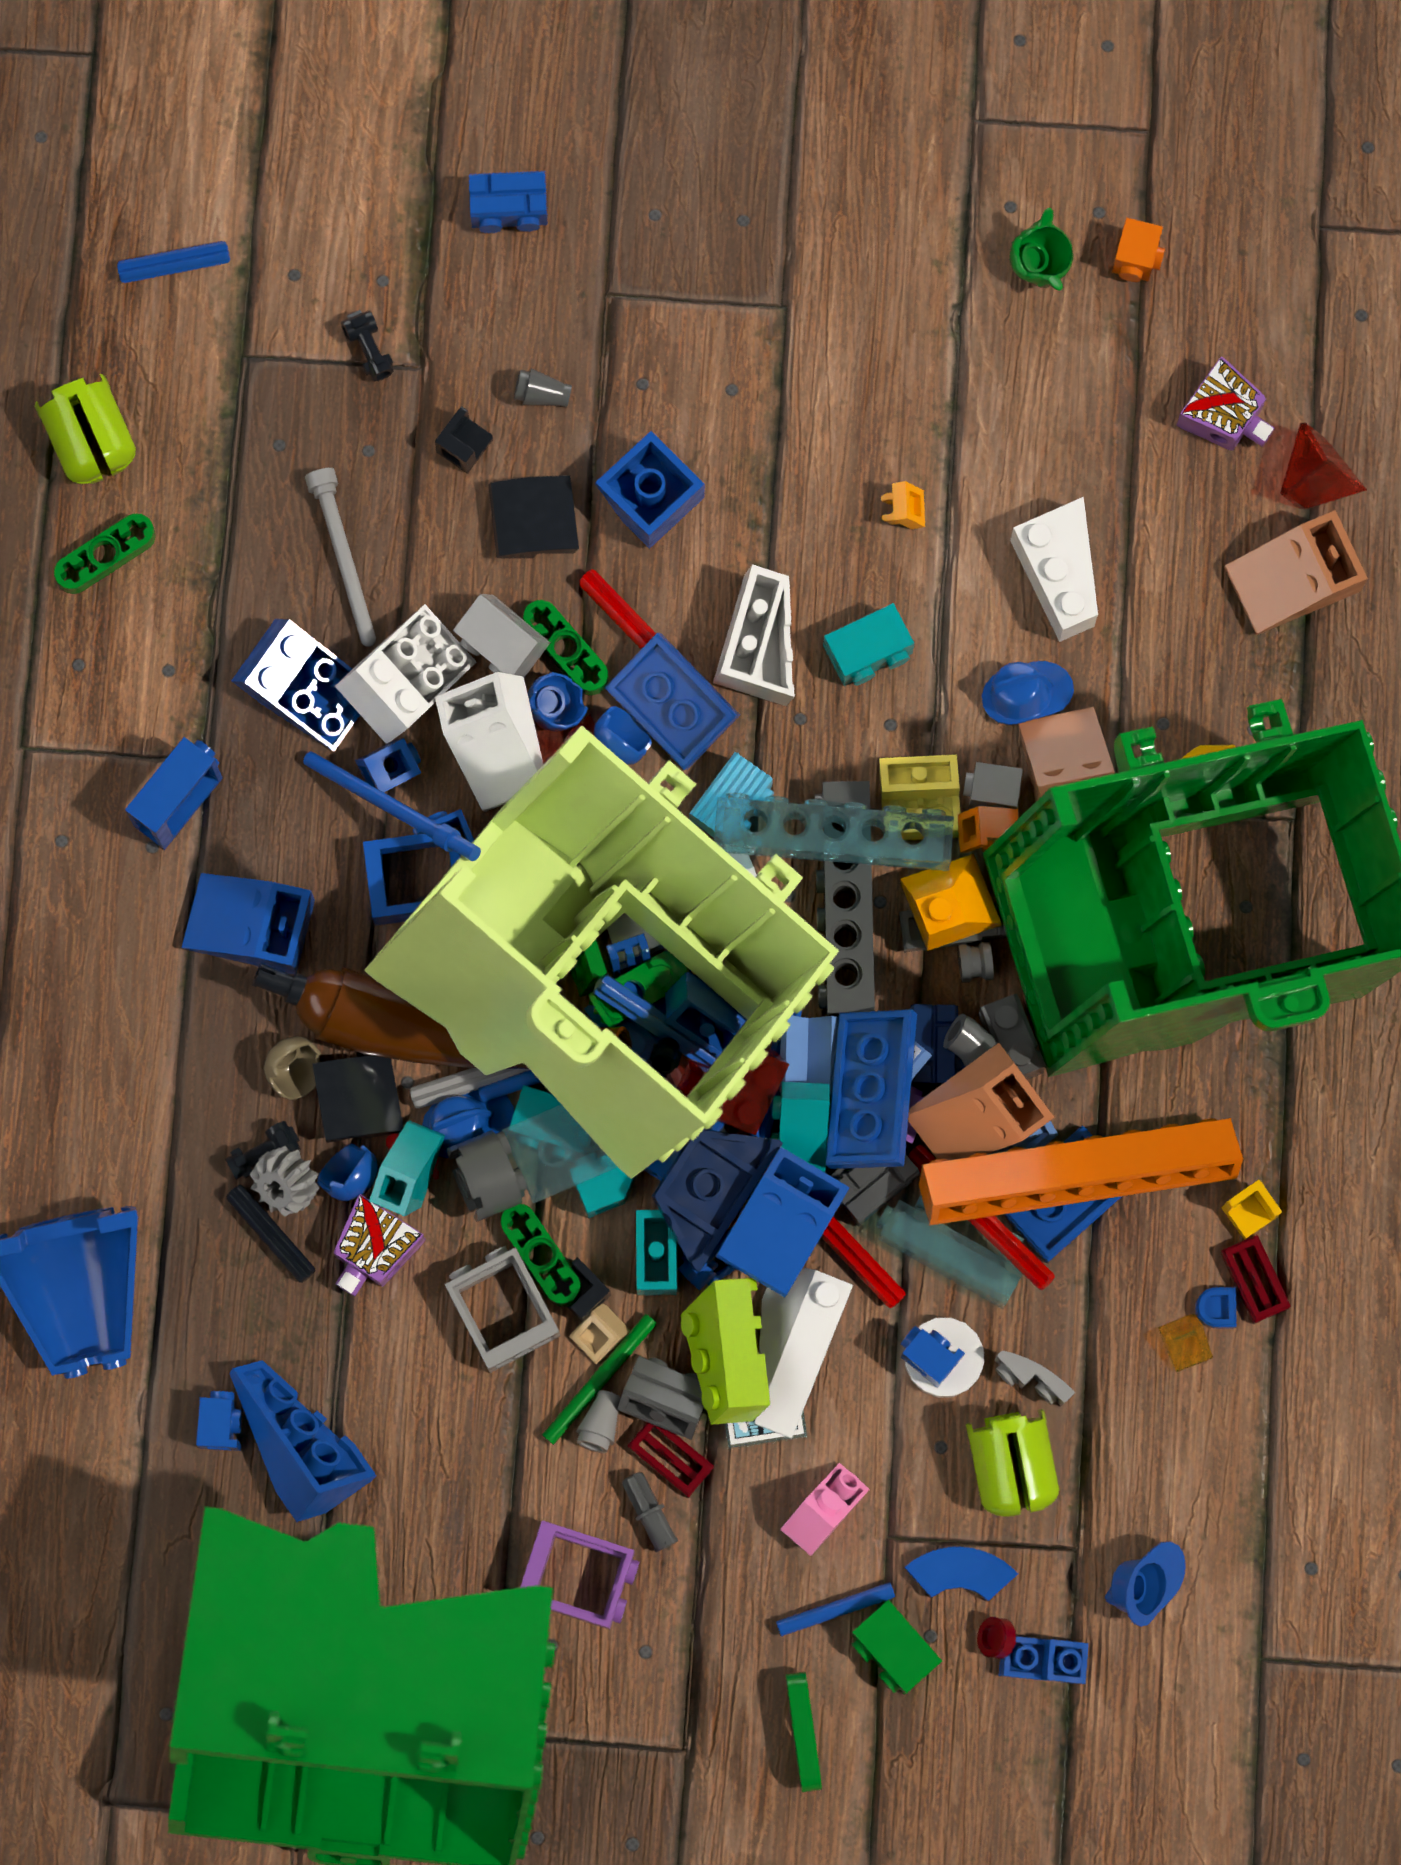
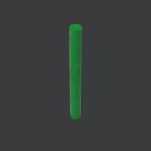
[542,1313,657,1445]

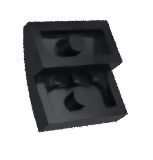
[488,476,579,558]
[312,1055,404,1143]

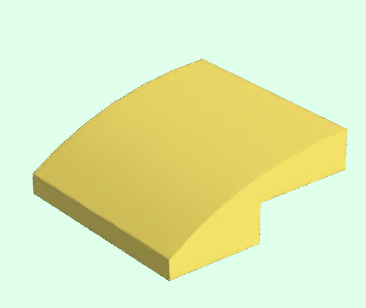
[879,754,961,841]

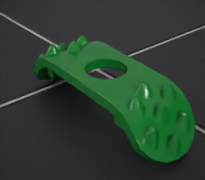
[588,950,690,1027]

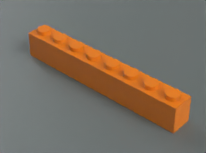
[919,1118,1243,1226]

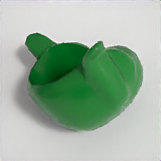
[1009,208,1073,291]

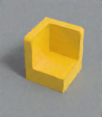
[1222,1179,1282,1240]

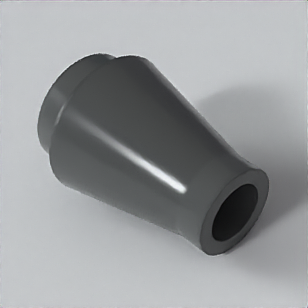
[514,368,572,407]

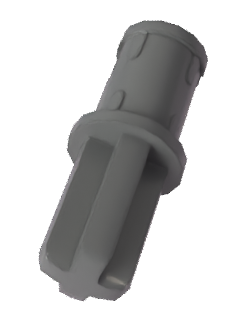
[623,1472,678,1552]

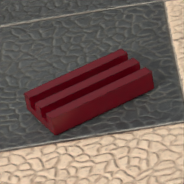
[1220,1235,1291,1324]
[627,1422,715,1498]

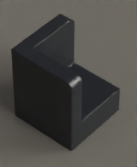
[435,406,493,474]
[553,1257,611,1322]

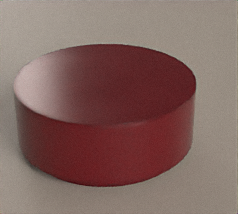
[977,1617,1016,1659]

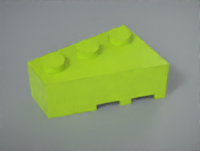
[680,1278,770,1425]

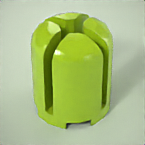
[34,374,136,484]
[966,1409,1059,1517]

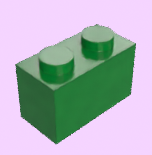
[851,1600,942,1695]

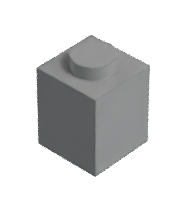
[963,762,1023,809]

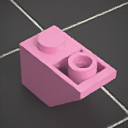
[780,1463,870,1556]

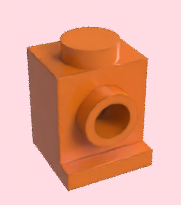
[957,806,1019,853]

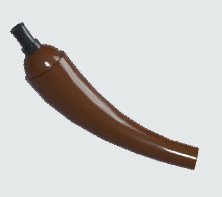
[252,962,632,1069]

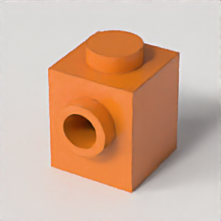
[1112,217,1165,282]

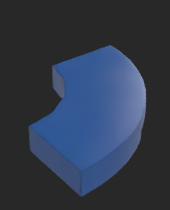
[904,1547,1018,1601]

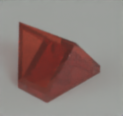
[1280,423,1367,509]

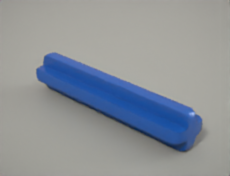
[117,241,230,283]

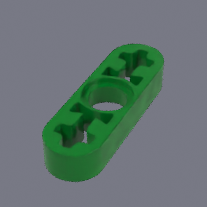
[54,513,156,594]
[523,600,608,696]
[501,1204,582,1307]
[785,1671,822,1793]

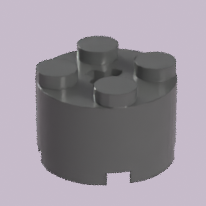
[447,1130,527,1222]

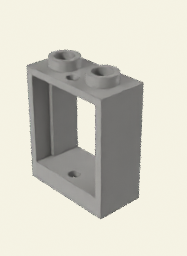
[444,1246,561,1373]

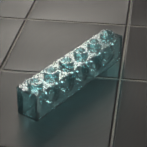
[714,793,954,871]

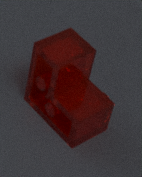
[676,1048,790,1135]

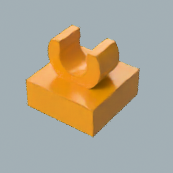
[881,481,925,530]

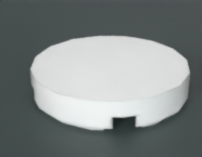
[905,1318,984,1398]

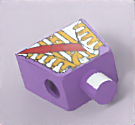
[1176,357,1275,450]
[334,1194,426,1297]

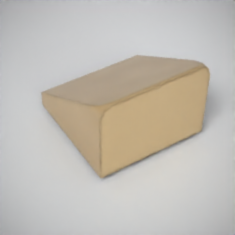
[569,1304,630,1365]

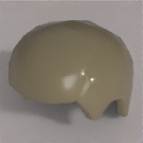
[264,1036,321,1100]

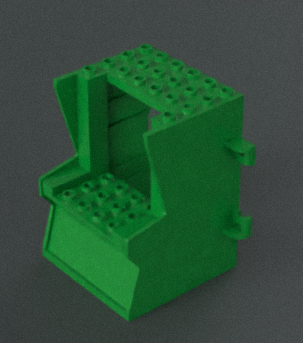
[983,699,1401,1077]
[168,1507,555,1865]

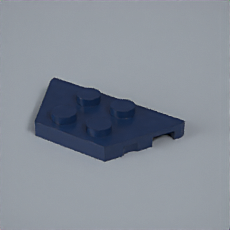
[651,1130,783,1272]

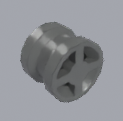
[957,941,994,983]

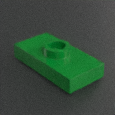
[570,939,607,997]

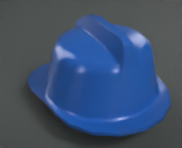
[982,661,1074,725]
[422,1090,514,1159]
[1105,1541,1186,1627]

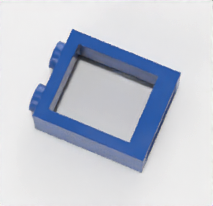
[125,737,223,850]
[363,834,461,926]

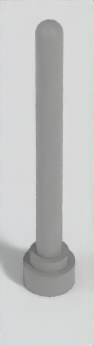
[305,468,376,647]

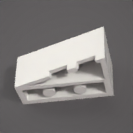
[1010,497,1098,642]
[713,564,795,706]

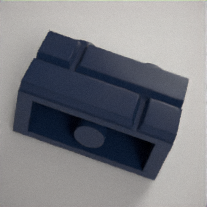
[909,1004,965,1089]

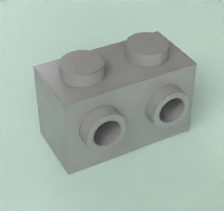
[453,594,550,677]

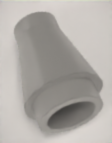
[576,1390,621,1453]

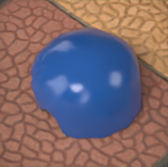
[527,672,588,732]
[594,706,652,765]
[317,1143,379,1201]

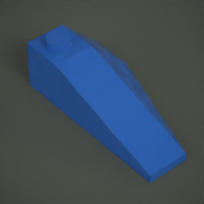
[229,1360,376,1522]

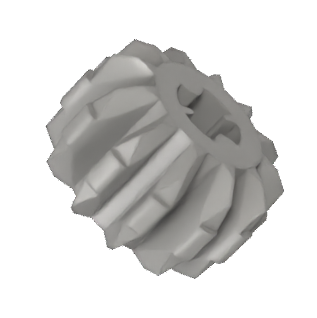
[250,1146,319,1217]

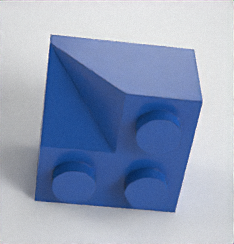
[595,431,705,549]

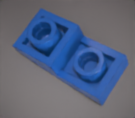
[999,1636,1089,1684]

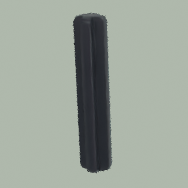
[226,1184,315,1283]

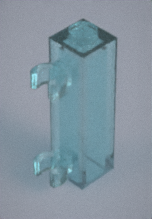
[876,1195,1024,1309]

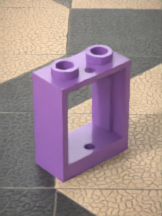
[520,1520,640,1630]

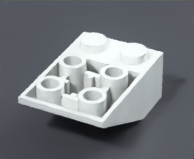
[335,604,476,744]
[435,672,544,811]

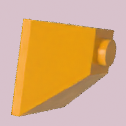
[900,854,1001,951]

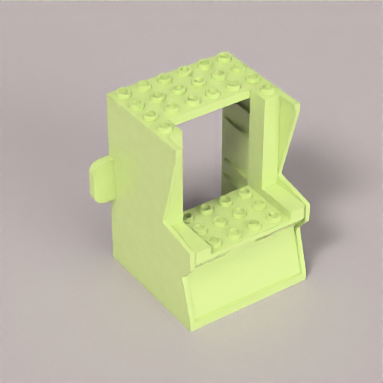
[364,726,839,1179]

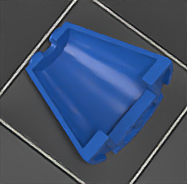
[0,1206,138,1379]

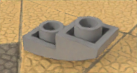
[994,1350,1075,1407]

